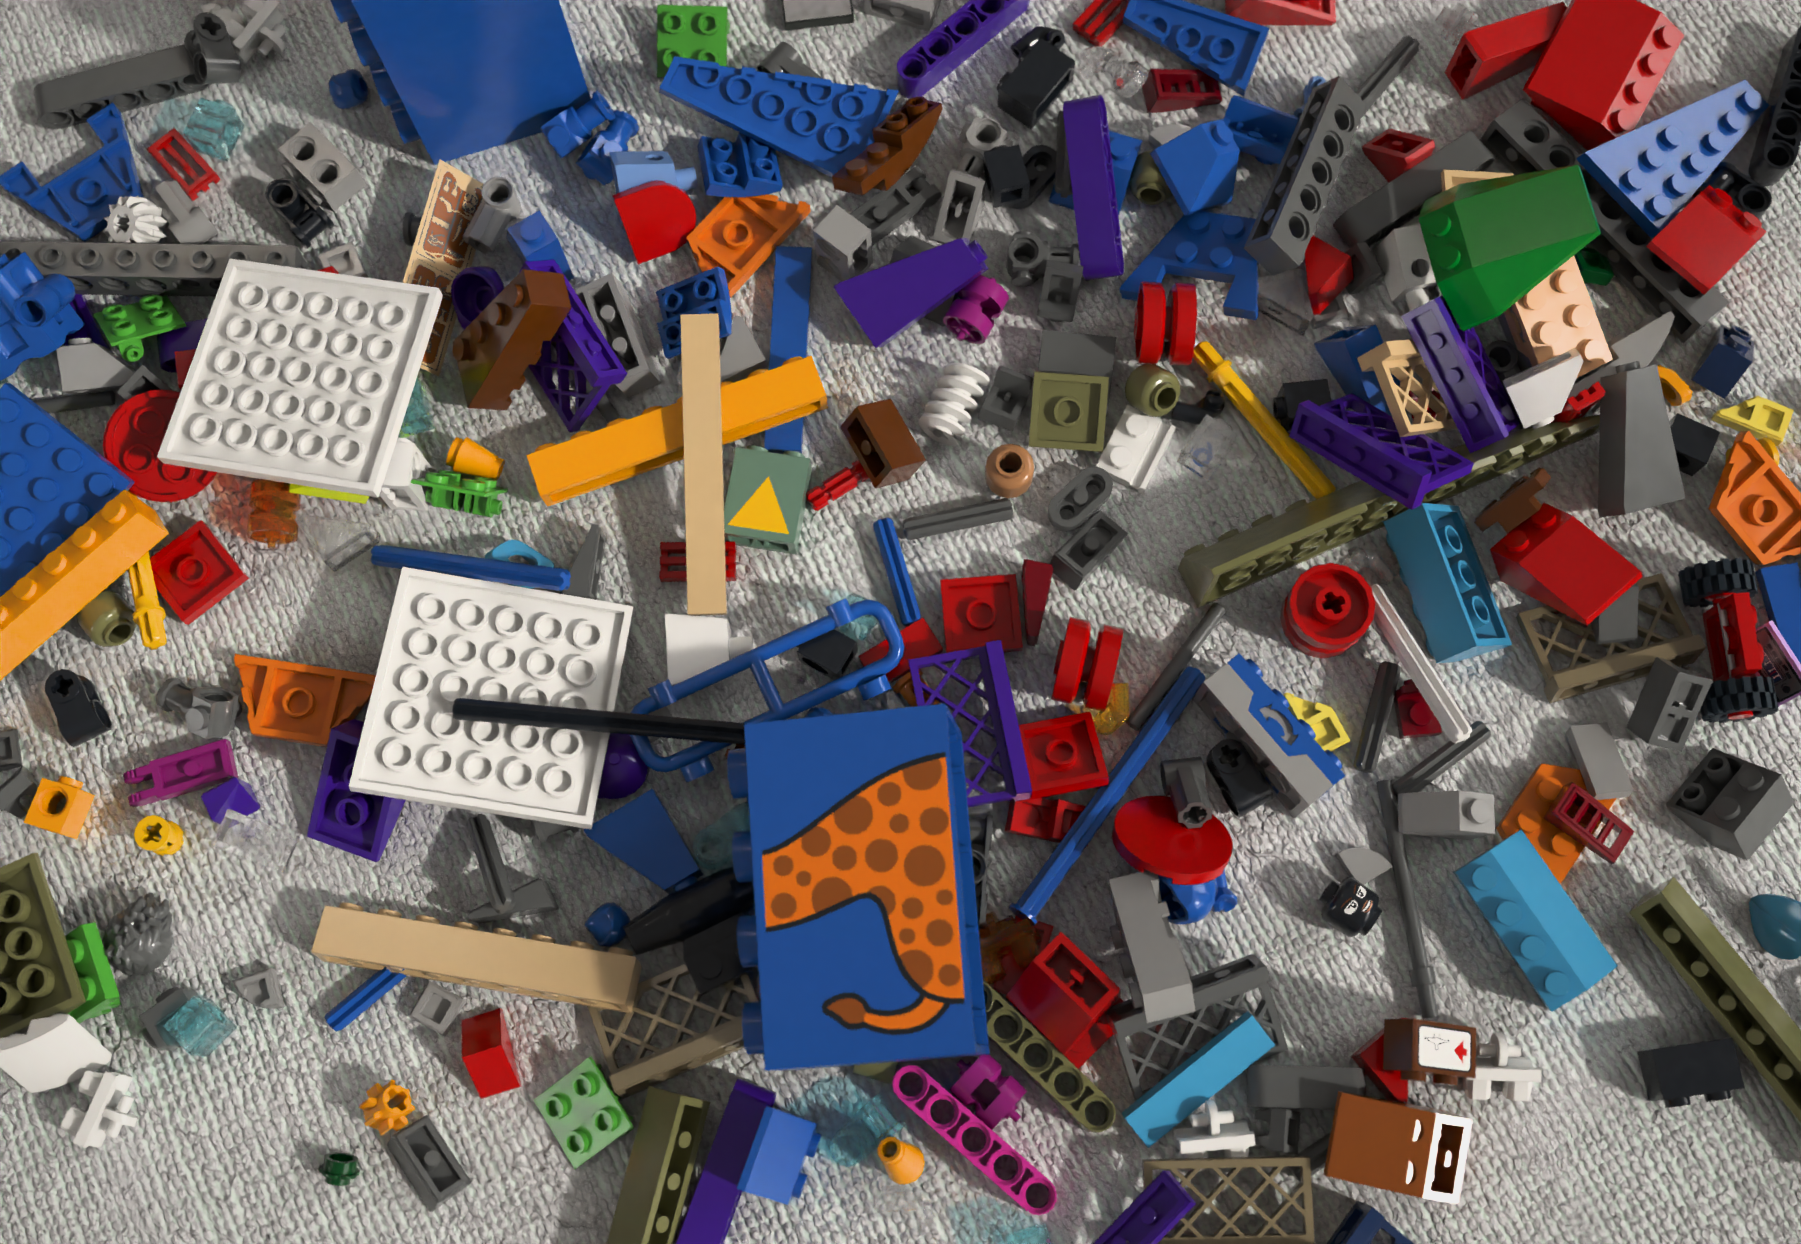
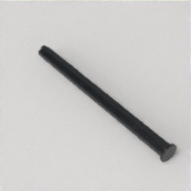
[452,698,771,745]

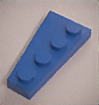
[1123,0,1269,97]

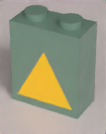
[724,445,812,555]

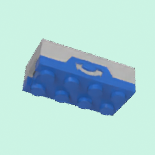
[1192,653,1346,818]

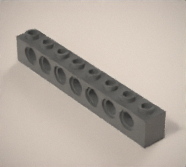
[1480,98,1730,343]
[0,241,308,297]

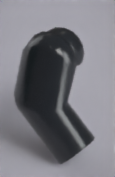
[1171,389,1226,425]

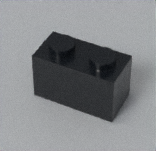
[997,38,1075,129]
[1637,1038,1745,1108]

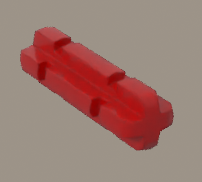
[806,460,869,511]

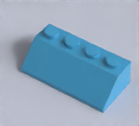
[1384,503,1512,663]
[1453,829,1617,1012]

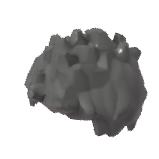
[102,892,173,976]

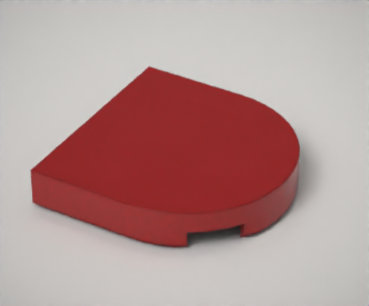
[612,180,696,264]

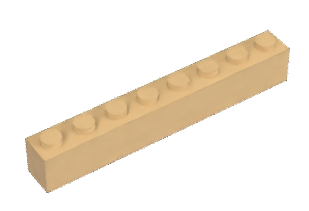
[311,902,642,1013]

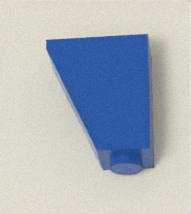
[506,210,574,281]
[1314,325,1400,416]
[584,789,704,895]

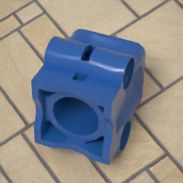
[0,251,85,381]

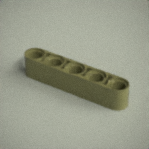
[983,981,1116,1133]

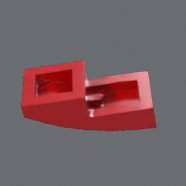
[1005,796,1088,846]

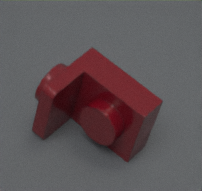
[1394,679,1442,739]

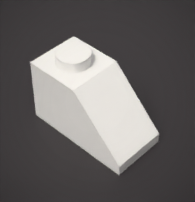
[1502,348,1584,429]

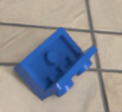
[1223,95,1299,165]

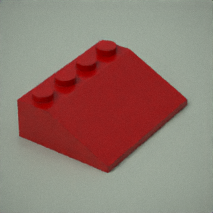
[1522,0,1684,151]

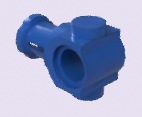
[540,91,616,159]
[576,110,639,186]

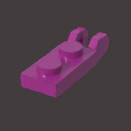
[123,739,238,807]

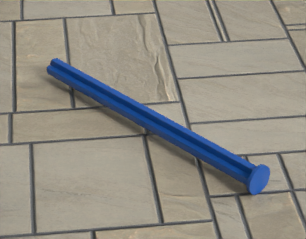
[1009,666,1205,926]

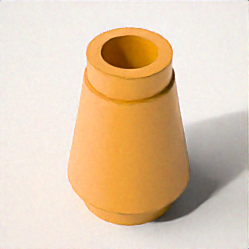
[446,437,505,480]
[877,1137,924,1184]

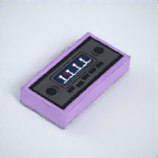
[1755,620,1801,707]

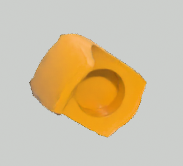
[1657,365,1692,406]

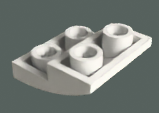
[0,1014,112,1093]

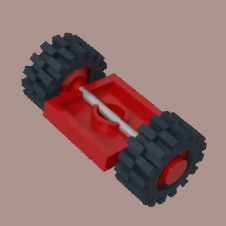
[1678,558,1779,723]

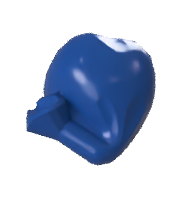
[1158,869,1237,924]

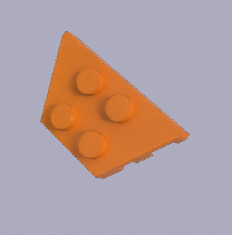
[686,194,811,298]
[1708,431,1801,565]
[234,654,376,747]
[1496,763,1617,884]

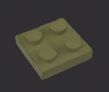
[1028,372,1109,452]

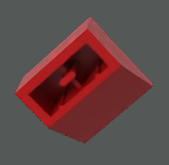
[1005,932,1121,1055]

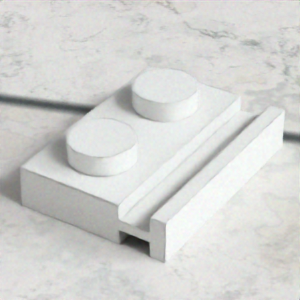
[1096,404,1176,494]

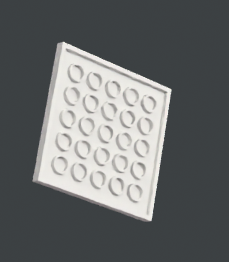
[157,259,443,497]
[349,567,633,829]

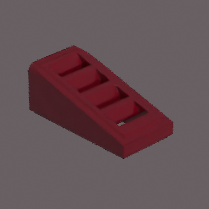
[1142,69,1222,113]
[1022,559,1054,647]
[1543,782,1635,864]

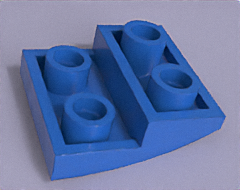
[697,132,783,197]
[656,266,732,359]

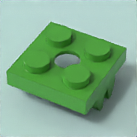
[65,922,121,1024]

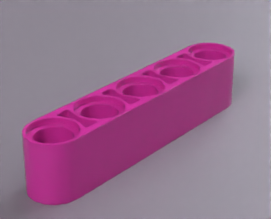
[893,1065,1057,1215]

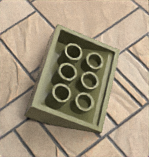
[0,853,86,1038]

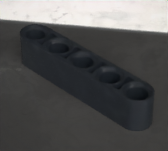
[1748,25,1801,187]

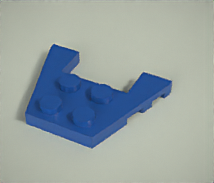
[0,103,144,242]
[1119,211,1259,321]

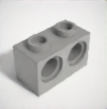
[278,122,366,212]
[813,205,873,282]

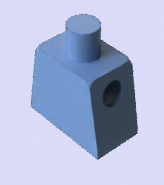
[609,151,698,194]

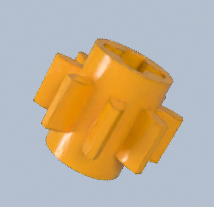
[359,1080,415,1135]

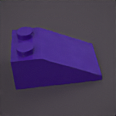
[306,719,406,862]

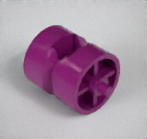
[943,275,1009,344]
[950,1054,1027,1130]

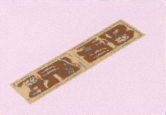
[402,159,484,377]

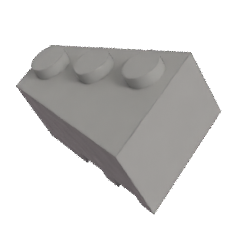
[574,273,661,398]
[1108,870,1196,1023]

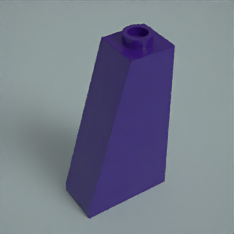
[834,238,989,348]

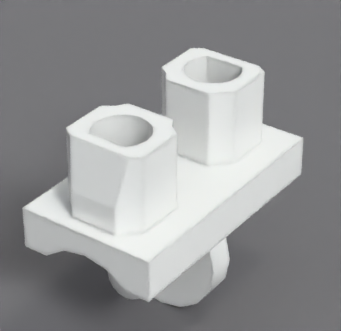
[225,0,286,64]
[1462,1032,1541,1101]
[60,1071,138,1147]
[1173,1100,1255,1171]

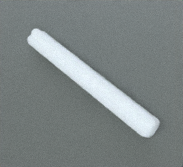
[1370,584,1472,743]

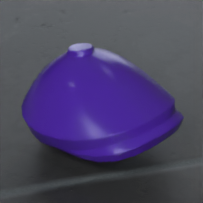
[451,266,505,330]
[598,733,650,799]

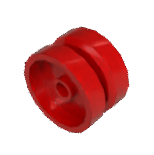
[1134,282,1197,366]
[1280,563,1376,659]
[1051,616,1124,712]

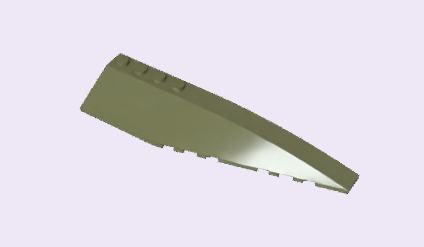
[1178,415,1600,608]

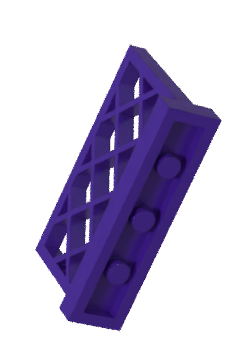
[519,259,628,433]
[1401,295,1521,453]
[1289,393,1474,510]
[908,640,1032,808]

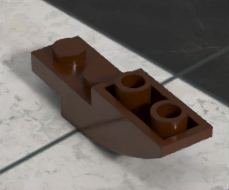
[832,97,943,196]

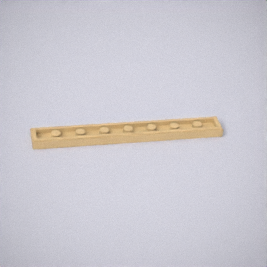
[680,314,727,616]

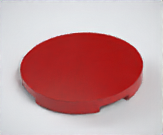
[103,390,217,502]
[1112,796,1233,885]

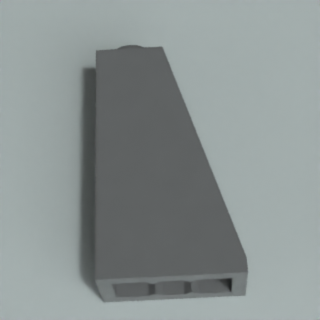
[1598,361,1686,518]

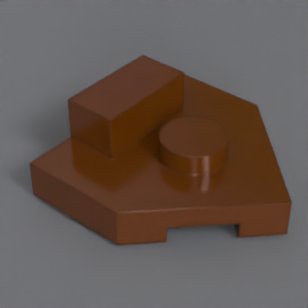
[1474,467,1552,533]

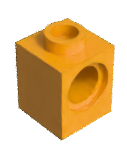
[24,775,95,839]

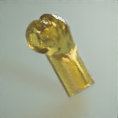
[1093,683,1129,735]

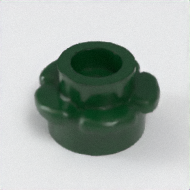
[318,1152,360,1186]

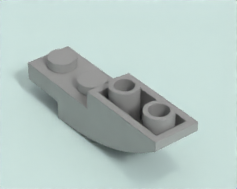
[1567,311,1675,413]

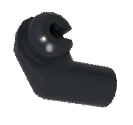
[1011,26,1065,59]

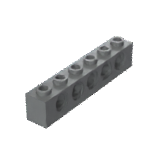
[1244,76,1366,276]

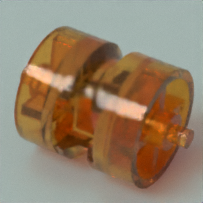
[246,479,301,549]

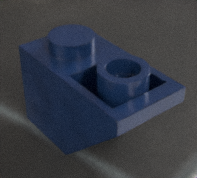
[1691,324,1754,399]

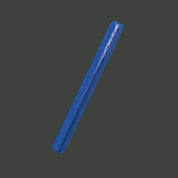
[371,545,571,591]

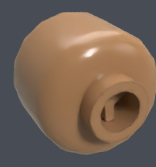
[985,444,1035,498]

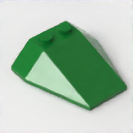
[1418,165,1601,331]

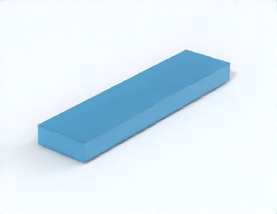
[1121,1011,1275,1148]

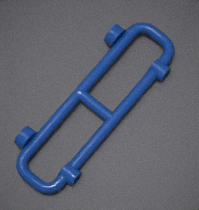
[630,598,905,783]

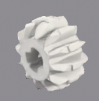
[103,196,167,244]

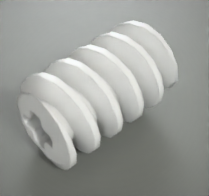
[918,363,990,446]

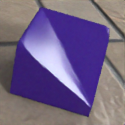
[201,777,260,827]

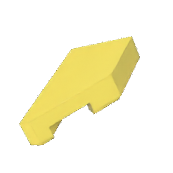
[1711,396,1794,446]
[1283,692,1351,752]

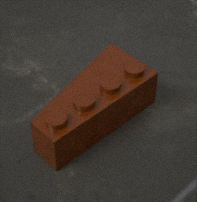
[453,269,571,410]

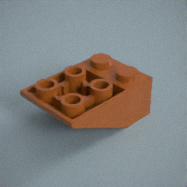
[1323,1091,1472,1204]

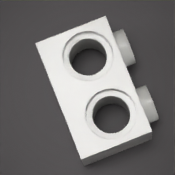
[379,438,433,511]

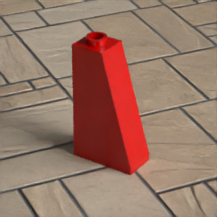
[1445,2,1567,100]

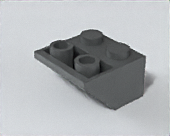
[1666,748,1794,861]

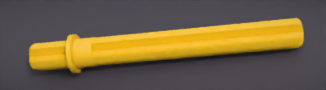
[1193,341,1336,499]
[128,491,167,650]

